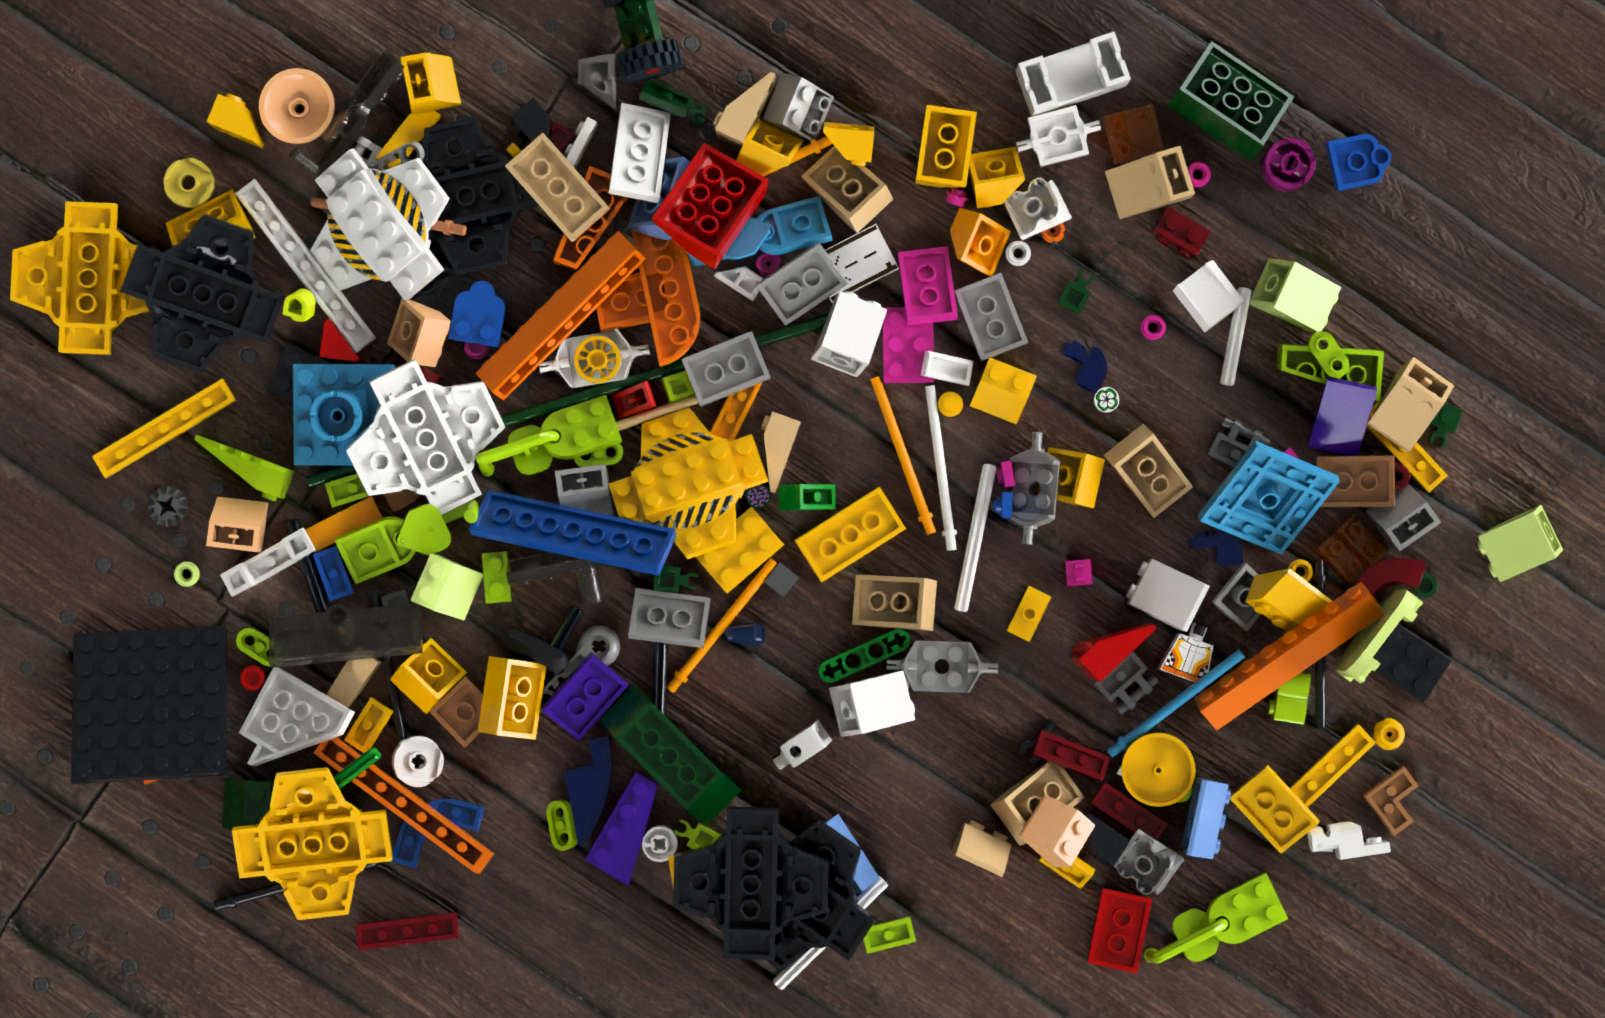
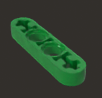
[819,629,910,683]

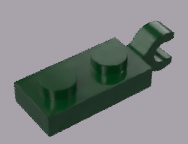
[639,79,709,126]

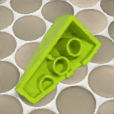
[194,435,295,502]

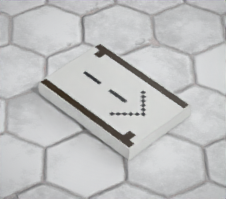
[825,224,899,303]

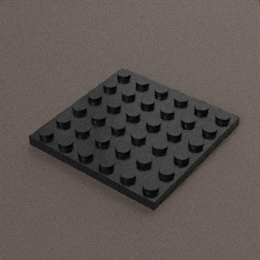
[71,625,227,784]

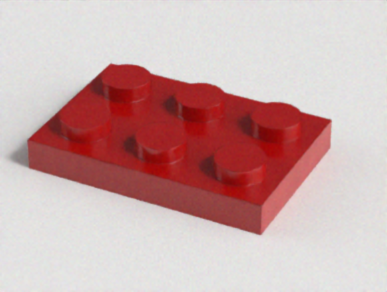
[1087,888,1152,973]

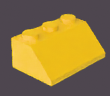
[915,105,977,188]
[166,189,255,246]
[1245,568,1332,632]
[477,656,546,740]

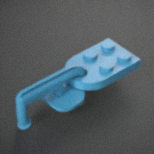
[686,196,833,267]

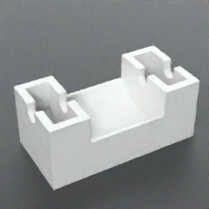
[1016,31,1131,117]

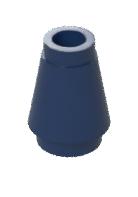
[727,622,765,647]

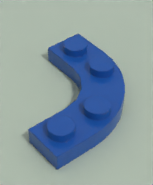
[391,799,485,868]

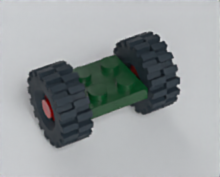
[602,0,684,83]

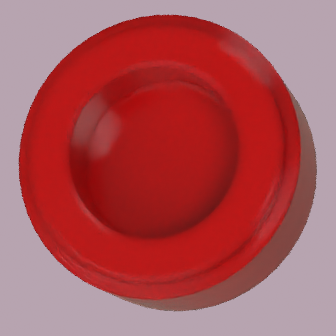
[240,665,267,691]

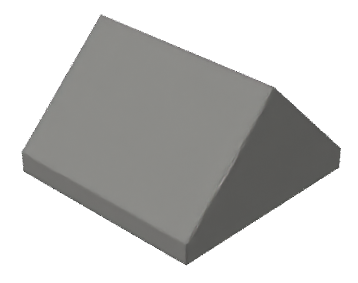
[1212,562,1261,632]

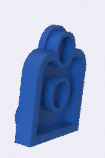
[1325,134,1391,192]
[448,281,506,348]

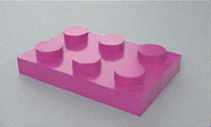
[898,246,958,326]
[883,307,934,384]

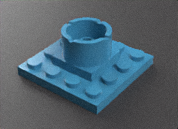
[293,364,395,466]
[1198,440,1340,555]

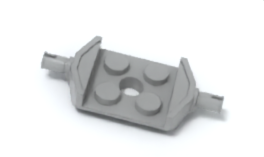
[1010,432,1060,545]

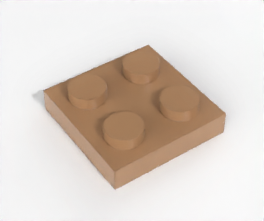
[429,676,483,748]

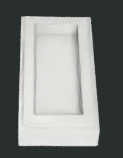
[920,351,974,386]

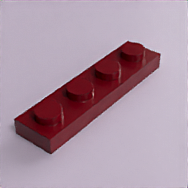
[355,912,460,951]

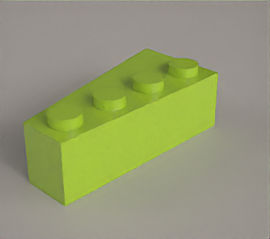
[1276,344,1384,402]

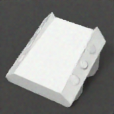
[1004,178,1072,240]
[1173,260,1245,333]

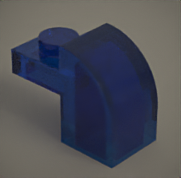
[1060,341,1107,394]
[1187,526,1243,566]

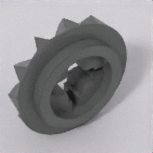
[147,486,188,527]

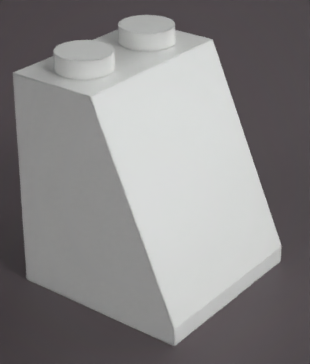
[811,291,887,377]
[1126,559,1210,632]
[829,671,915,737]

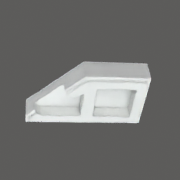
[714,266,764,302]

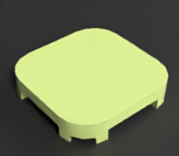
[1334,589,1423,684]

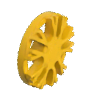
[574,336,622,383]

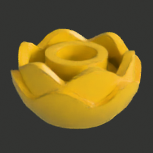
[1373,718,1405,750]

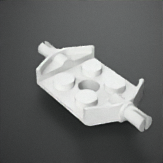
[539,328,650,388]

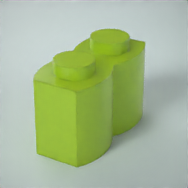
[1267,673,1311,725]

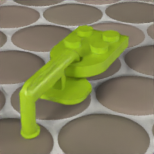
[476,395,622,477]
[335,499,479,584]
[1144,873,1288,964]

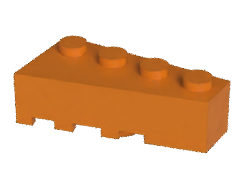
[553,166,629,272]

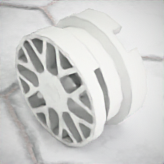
[642,825,678,862]

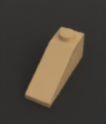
[761,411,801,494]
[326,647,382,708]

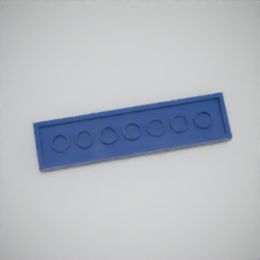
[469,490,676,576]

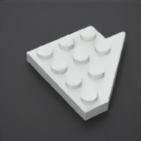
[239,666,355,766]

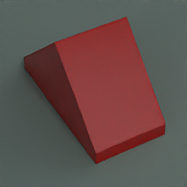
[319,319,362,364]
[612,381,657,419]

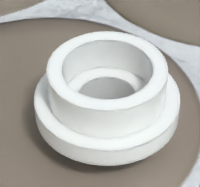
[1006,241,1031,266]

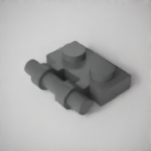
[1206,417,1271,468]
[1093,652,1159,715]

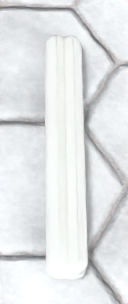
[1220,287,1252,386]

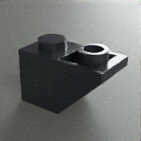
[511,97,552,146]

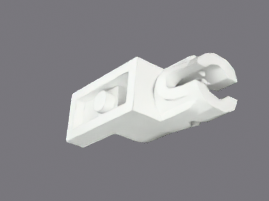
[1307,821,1391,860]

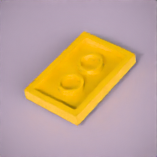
[696,507,784,594]
[1230,765,1319,854]

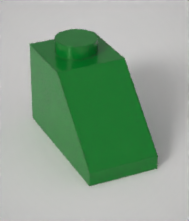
[778,484,836,511]

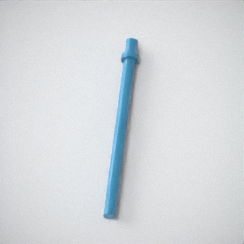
[1107,649,1245,758]

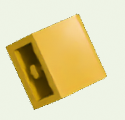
[401,53,461,114]

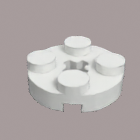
[392,736,444,787]

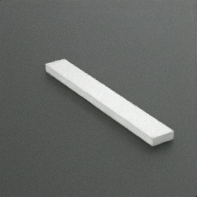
[235,179,377,353]

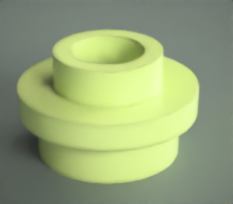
[174,561,200,587]

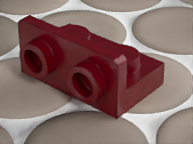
[1152,207,1211,259]

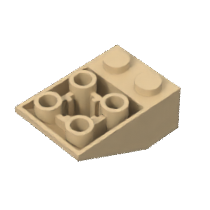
[1105,146,1195,220]
[1367,357,1455,453]

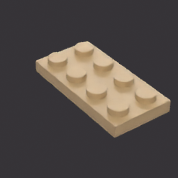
[505,133,610,242]

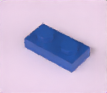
[313,546,355,602]

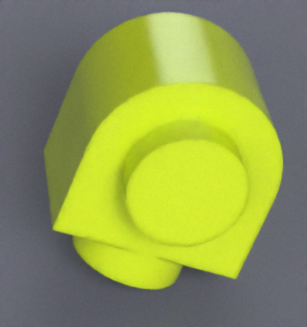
[283,288,316,322]

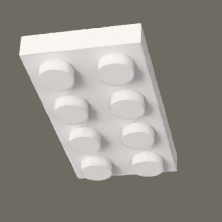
[608,103,671,203]

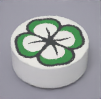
[1093,387,1119,413]

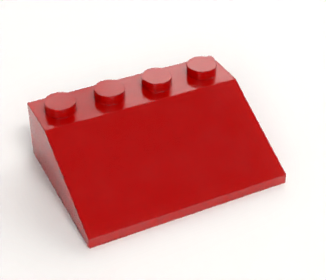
[651,143,769,269]
[1070,624,1157,682]

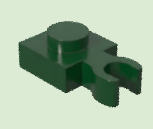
[1056,268,1094,315]
[1428,403,1463,448]
[653,566,698,593]

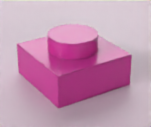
[996,461,1015,488]

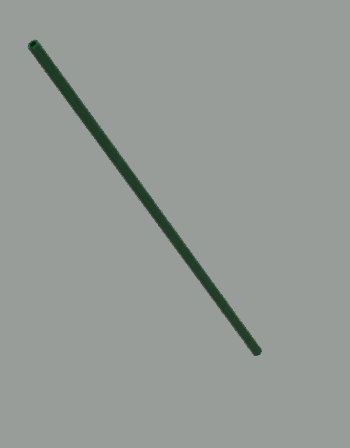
[307,313,829,488]

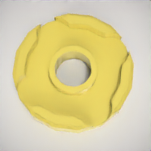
[163,158,214,208]

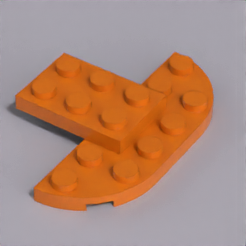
[596,231,700,367]

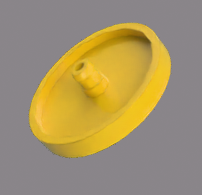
[1121,733,1196,807]

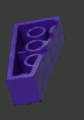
[585,770,659,886]

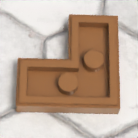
[1362,765,1419,836]

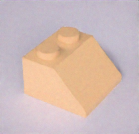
[387,298,451,367]
[1019,795,1095,867]

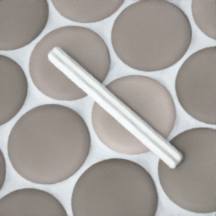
[954,464,996,612]
[773,876,888,990]

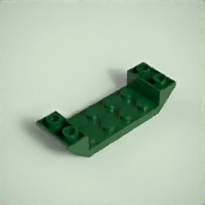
[599,683,741,826]

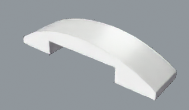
[220,528,316,597]

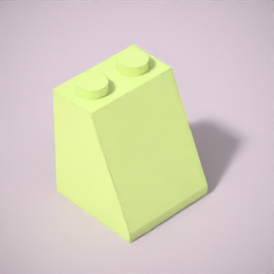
[1249,258,1341,332]
[1477,505,1563,582]
[410,554,483,620]

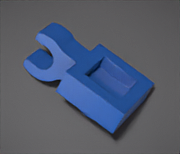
[992,492,1012,518]

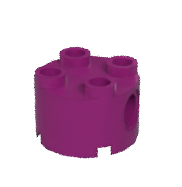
[1261,138,1316,192]

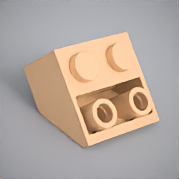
[206,496,268,552]

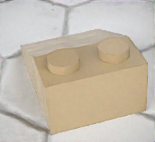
[713,72,776,149]
[801,146,893,233]
[1104,424,1193,518]
[852,575,937,631]
[991,761,1084,846]
[952,820,1011,877]

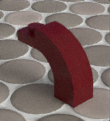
[1355,558,1426,597]

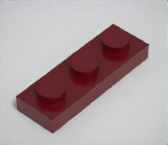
[1031,730,1110,781]
[1090,782,1168,841]

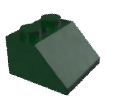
[222,777,275,830]

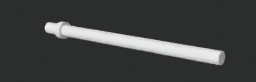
[925,385,957,551]

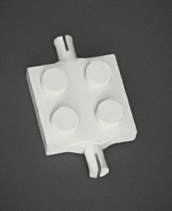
[1016,105,1101,168]

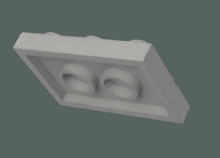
[756,242,847,326]
[954,273,1028,362]
[681,331,771,407]
[628,588,710,648]

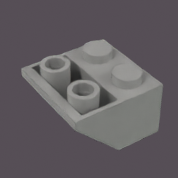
[763,73,834,141]
[555,464,614,516]
[1365,483,1441,552]

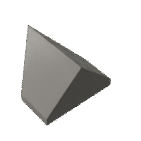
[578,54,618,110]

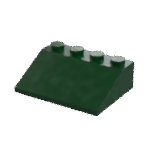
[1168,41,1294,161]

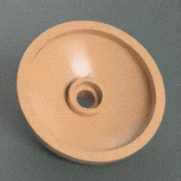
[259,68,335,144]

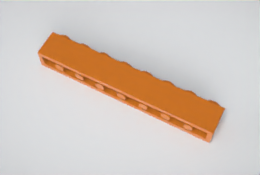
[476,231,646,401]
[1194,582,1384,730]
[313,737,495,874]

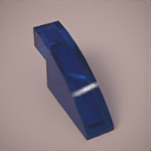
[564,735,612,846]

